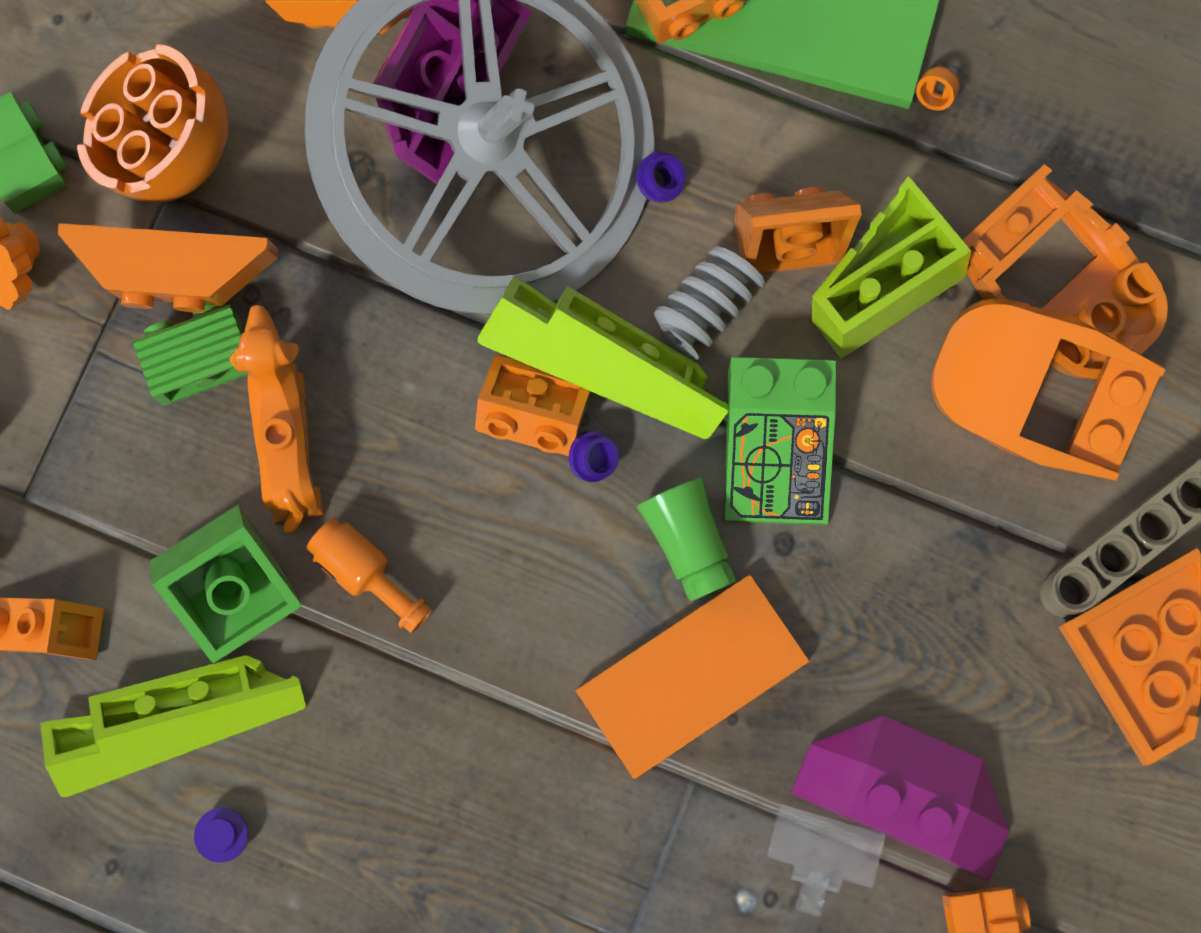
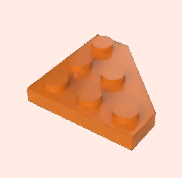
[1059,548,1201,766]

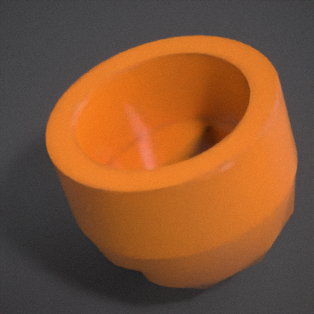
[916,66,960,111]

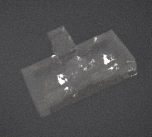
[765,804,885,916]

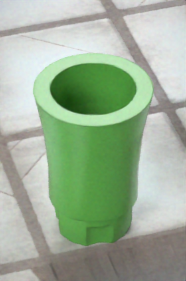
[636,477,736,602]

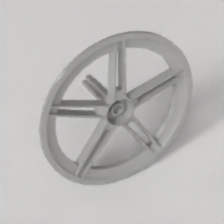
[304,0,654,315]

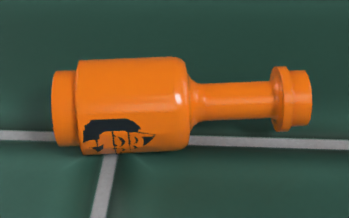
[307,518,432,634]

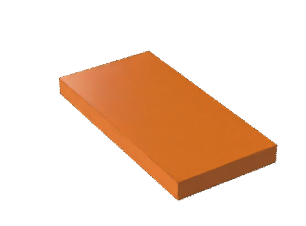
[575,575,810,780]

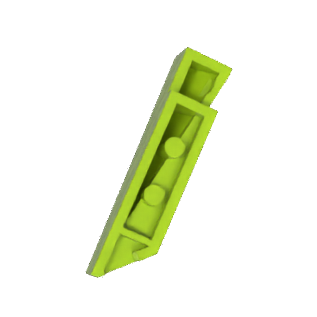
[478,277,729,439]
[40,655,306,797]

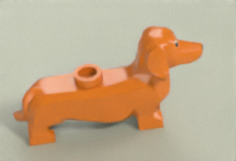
[229,305,324,534]

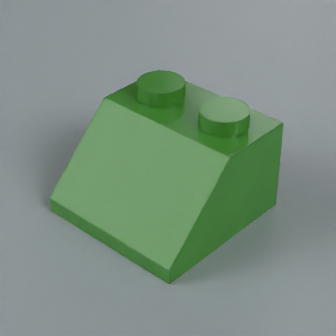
[150,504,302,663]

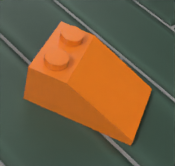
[734,187,862,274]

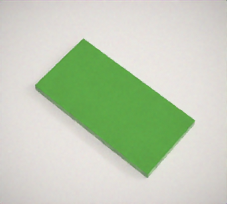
[626,0,939,109]

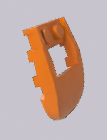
[962,164,1168,379]
[931,298,1166,481]

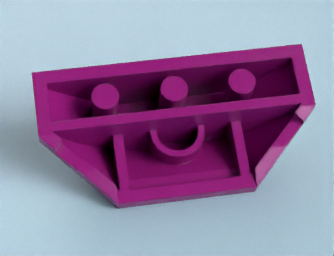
[373,0,532,184]
[790,716,1009,881]

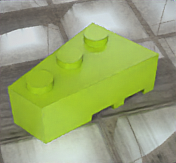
[812,176,971,359]

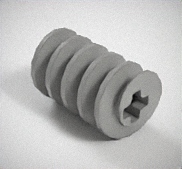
[654,246,765,360]

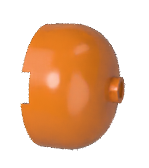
[77,44,229,204]

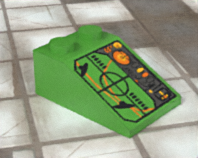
[724,357,836,525]

